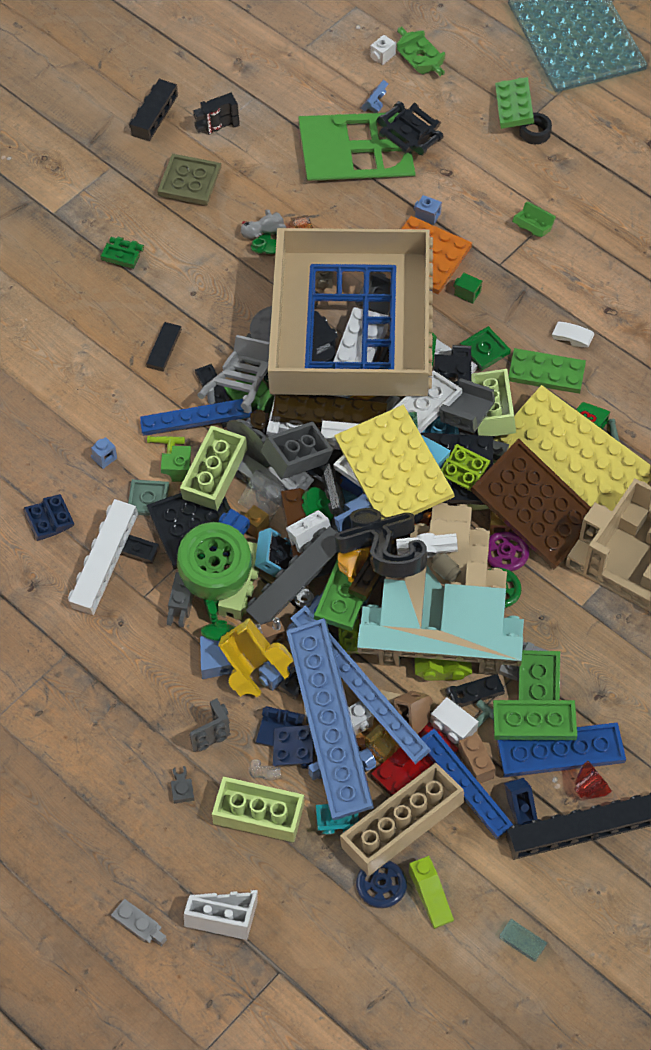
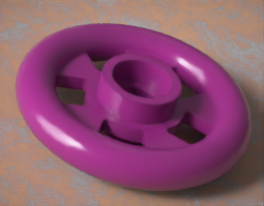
[487,531,529,571]

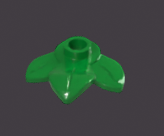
[251,234,276,254]

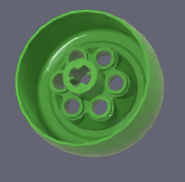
[177,522,252,601]

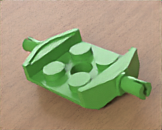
[397,26,445,76]

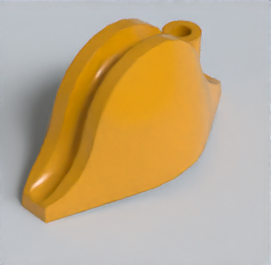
[338,545,372,582]

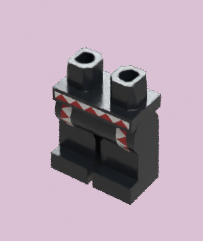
[193,92,240,135]

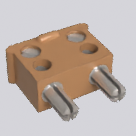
[255,617,287,645]

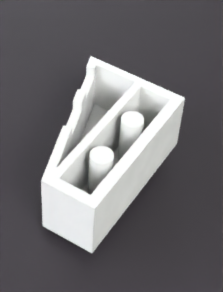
[184,890,258,940]

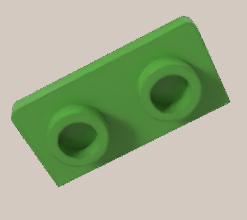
[512,201,556,237]

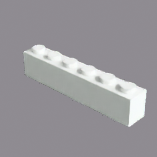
[68,499,138,616]

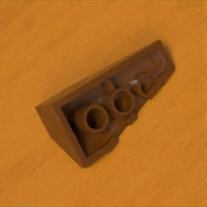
[281,488,307,557]

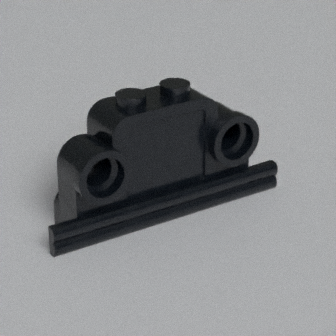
[312,311,338,362]

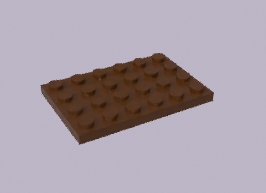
[470,438,591,570]

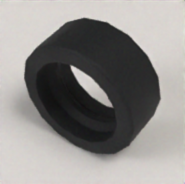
[519,112,552,145]

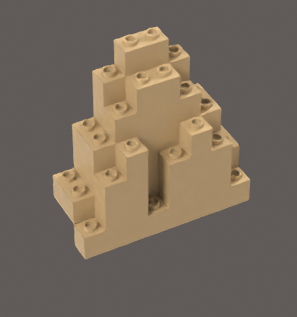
[565,479,651,612]

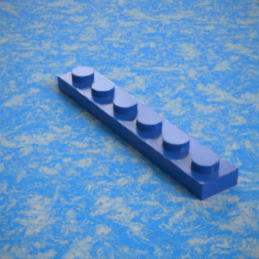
[140,399,252,436]
[421,729,513,839]

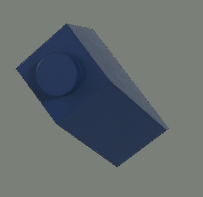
[504,778,538,825]

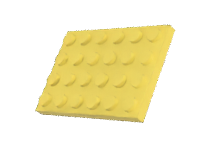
[334,404,454,519]

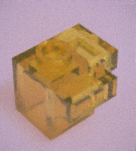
[365,724,397,764]

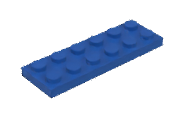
[497,722,626,777]

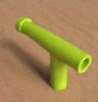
[147,436,185,454]

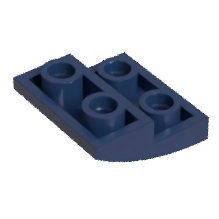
[24,494,74,541]

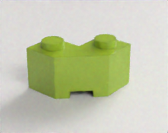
[415,658,472,681]

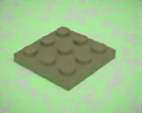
[157,154,222,205]

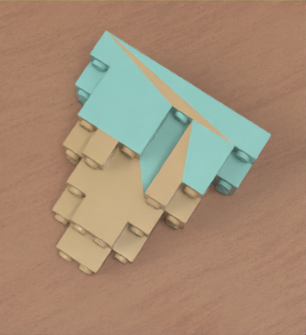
[357,503,524,675]

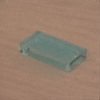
[499,919,547,962]

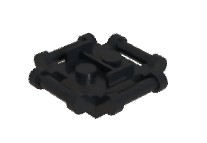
[377,101,444,156]

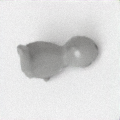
[241,209,286,239]

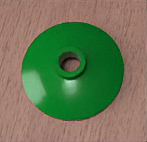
[201,620,235,641]

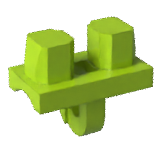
[339,619,359,655]

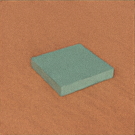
[128,479,169,516]

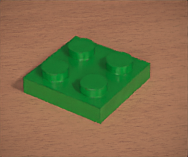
[460,326,511,371]

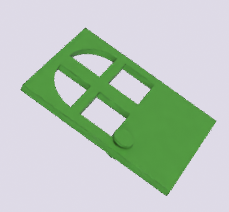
[298,113,415,181]

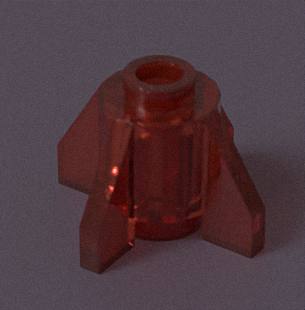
[574,760,612,800]

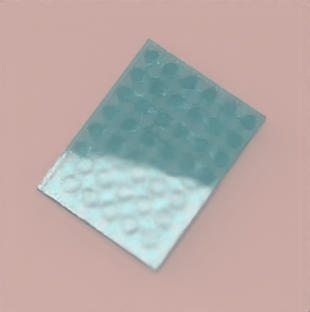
[508,0,648,92]

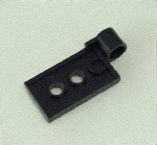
[434,345,472,386]

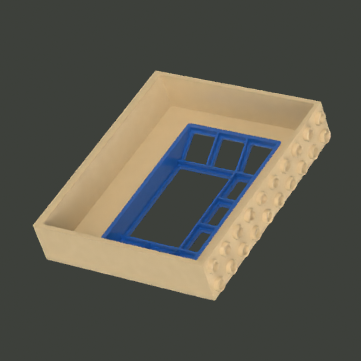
[268,228,433,396]

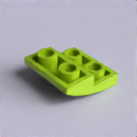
[441,444,490,492]

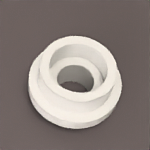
[295,589,314,608]

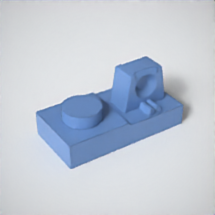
[361,80,388,113]

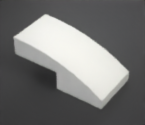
[552,322,594,348]

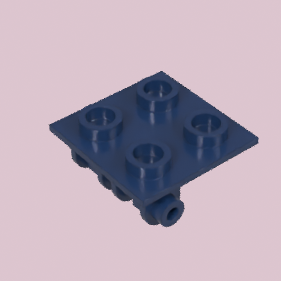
[256,706,305,747]
[273,725,314,769]

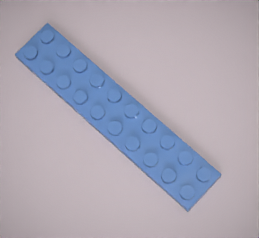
[286,618,374,821]

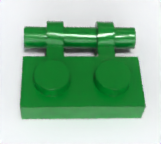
[100,236,144,269]

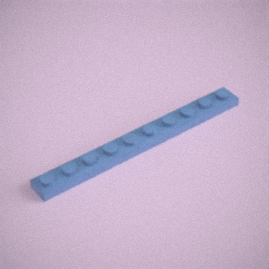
[291,605,431,764]

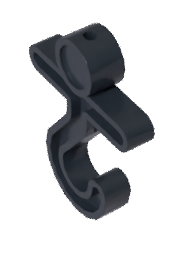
[335,508,427,578]

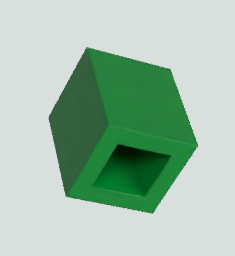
[453,273,482,304]

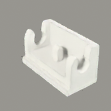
[286,510,330,553]

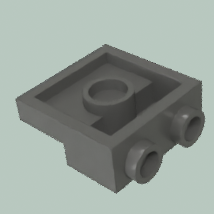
[355,272,391,317]

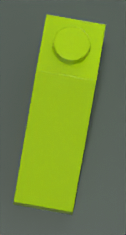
[409,856,454,929]

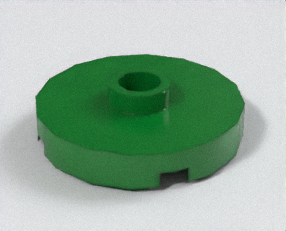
[302,487,334,522]

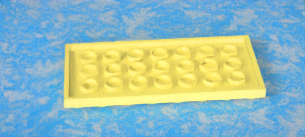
[493,385,651,511]

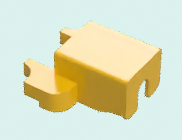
[218,618,294,697]

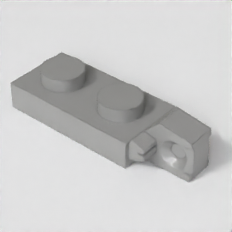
[111,899,167,947]

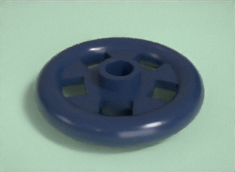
[356,861,407,908]

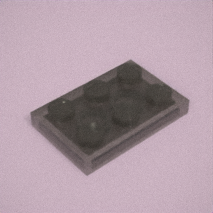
[321,464,346,517]

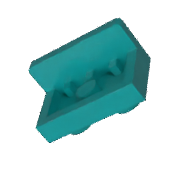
[316,804,359,834]

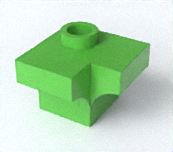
[161,446,192,482]

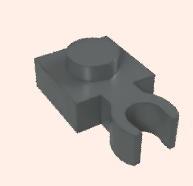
[171,766,195,804]

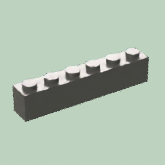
[246,526,339,625]

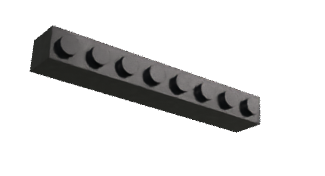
[506,793,651,860]

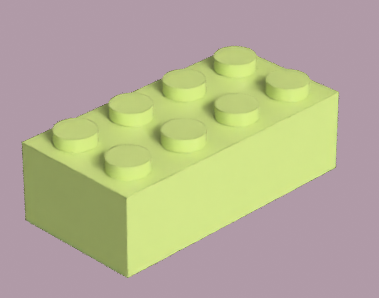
[471,369,516,436]
[180,425,248,511]
[212,777,304,842]

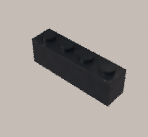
[129,79,178,142]

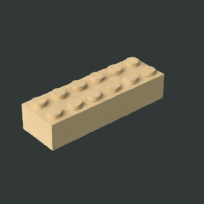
[340,763,464,876]

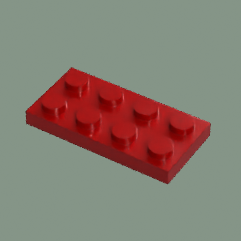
[371,722,458,796]

